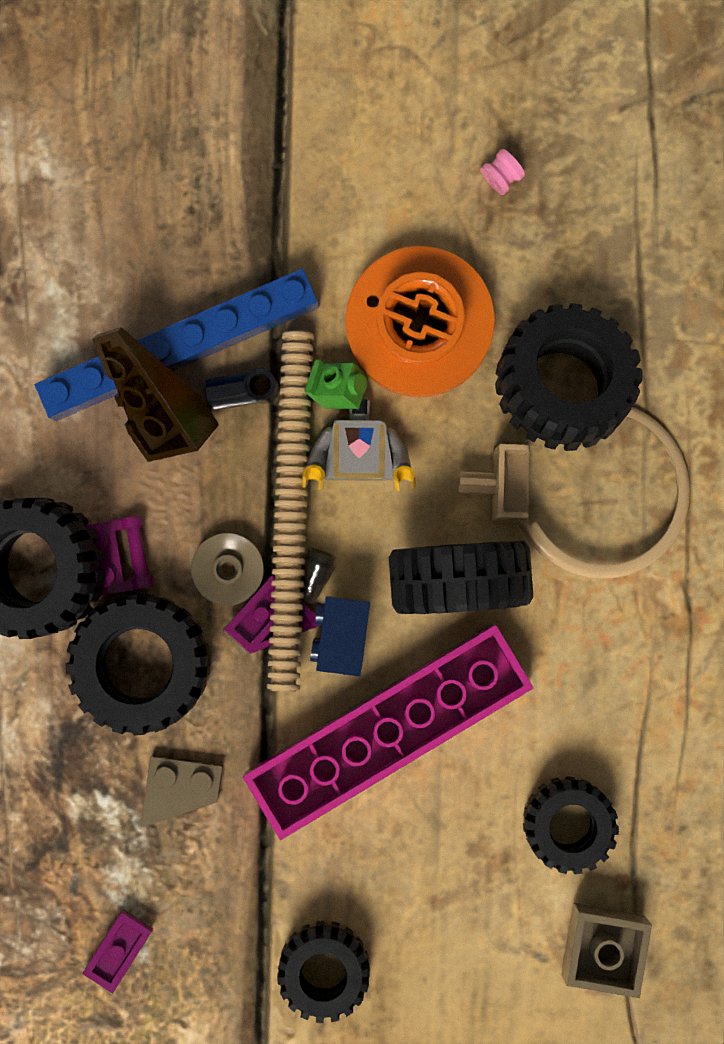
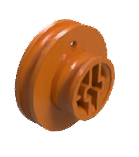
[345,246,495,398]

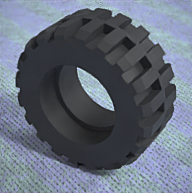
[495,303,643,451]
[0,497,106,639]
[389,540,534,614]
[65,594,210,736]

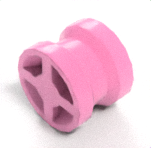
[480,149,525,195]

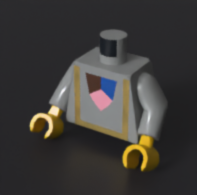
[302,399,416,491]

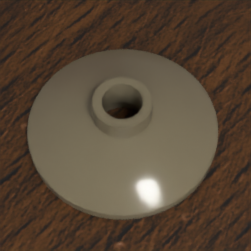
[191,533,264,606]

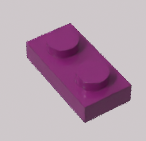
[82,909,154,994]

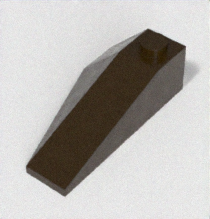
[92,327,219,462]

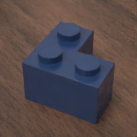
[310,596,370,677]

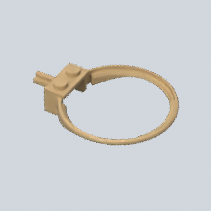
[457,400,690,579]

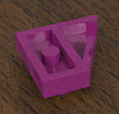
[223,575,320,654]

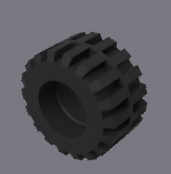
[523,776,619,875]
[277,921,370,1023]

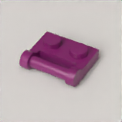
[86,515,154,596]

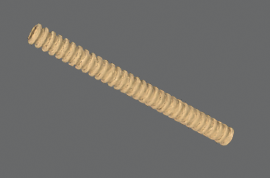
[267,330,314,692]

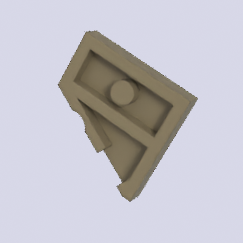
[141,755,223,827]

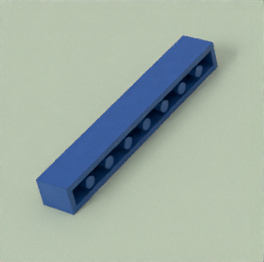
[34,268,318,421]

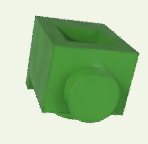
[305,360,369,409]

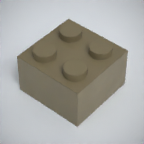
[561,903,652,998]

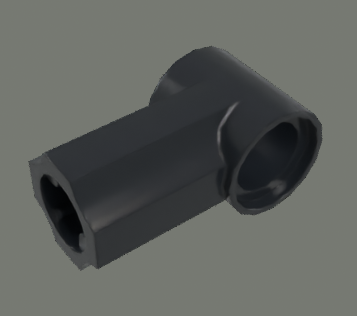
[205,368,280,411]

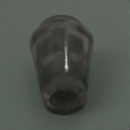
[300,547,336,604]

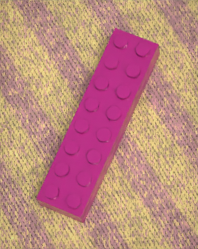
[243,623,534,841]

